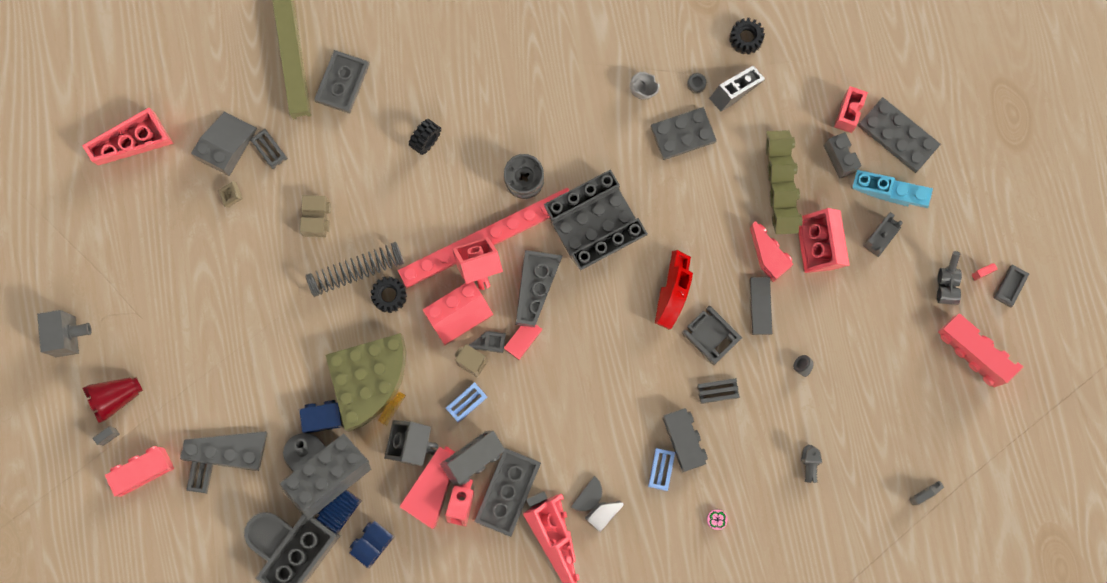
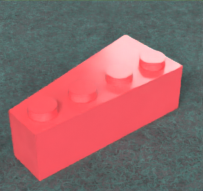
[82,108,174,166]
[938,313,1023,387]

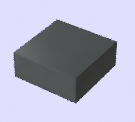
[93,427,120,446]
[526,491,548,507]

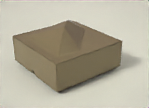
[218,182,242,207]

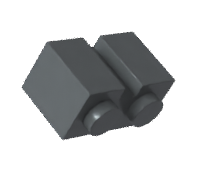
[824,132,862,179]

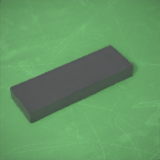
[750,277,773,335]

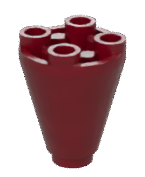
[82,377,143,423]

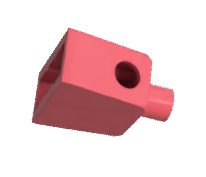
[445,479,474,527]

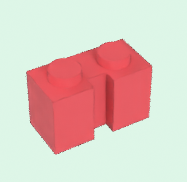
[834,86,868,133]

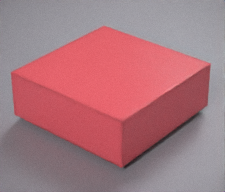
[972,263,998,281]

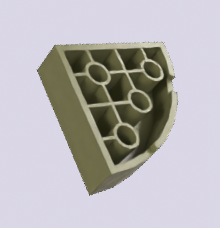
[326,333,406,432]

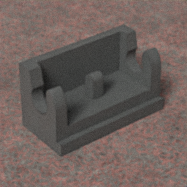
[863,212,903,257]

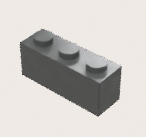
[662,408,708,473]
[440,431,505,485]

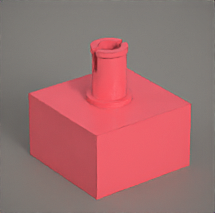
[452,237,503,290]

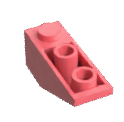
[750,221,794,282]

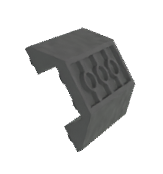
[544,169,648,271]

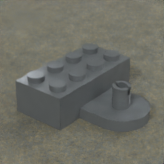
[279,433,371,520]
[244,512,341,583]

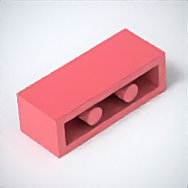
[105,446,174,497]

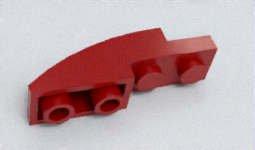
[655,250,693,330]

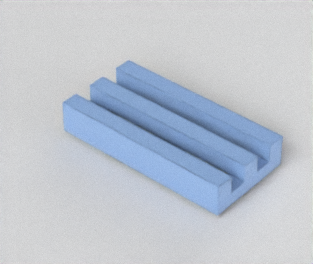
[446,382,488,423]
[648,448,675,491]

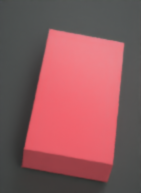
[504,325,542,360]

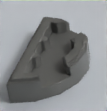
[571,476,602,511]

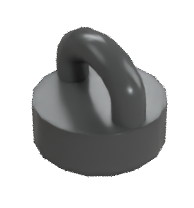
[793,355,814,377]

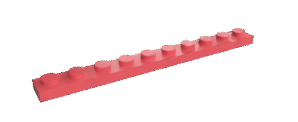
[398,187,569,288]

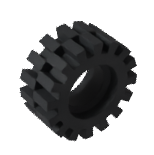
[730,18,765,55]
[408,119,441,155]
[371,276,407,313]

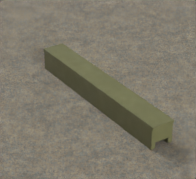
[272,0,311,119]

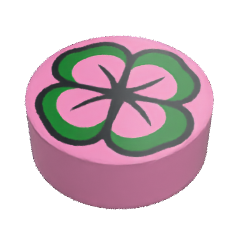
[707,510,727,530]

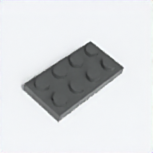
[858,97,941,173]
[474,448,541,537]

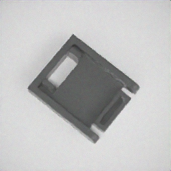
[682,305,742,365]

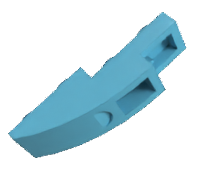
[852,170,933,208]

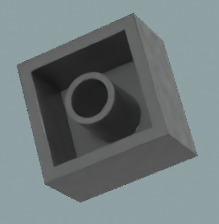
[37,310,92,358]
[384,420,438,466]

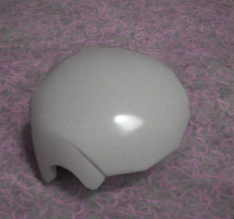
[630,72,660,100]

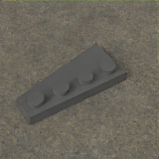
[516,250,563,328]
[180,431,268,471]

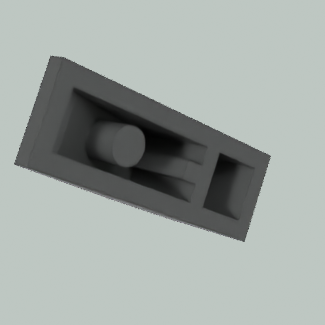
[709,66,765,112]

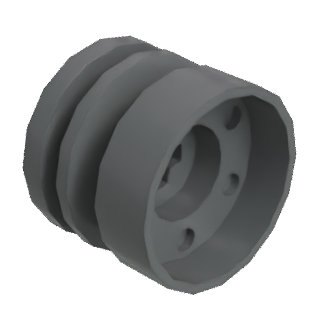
[504,154,544,199]

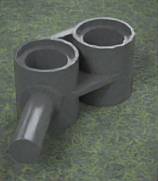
[937,251,962,305]

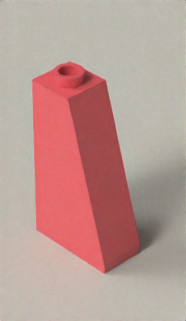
[400,446,455,529]

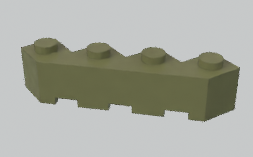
[766,130,802,234]

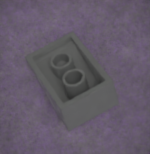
[191,112,257,176]

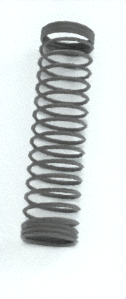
[306,242,404,297]

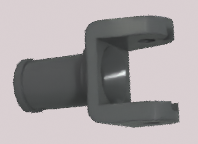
[801,445,822,483]

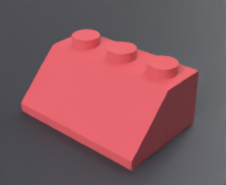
[798,208,850,273]
[423,282,493,345]

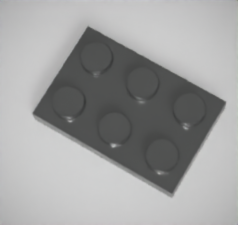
[314,50,370,114]
[651,107,717,160]

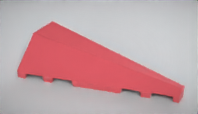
[523,494,580,583]

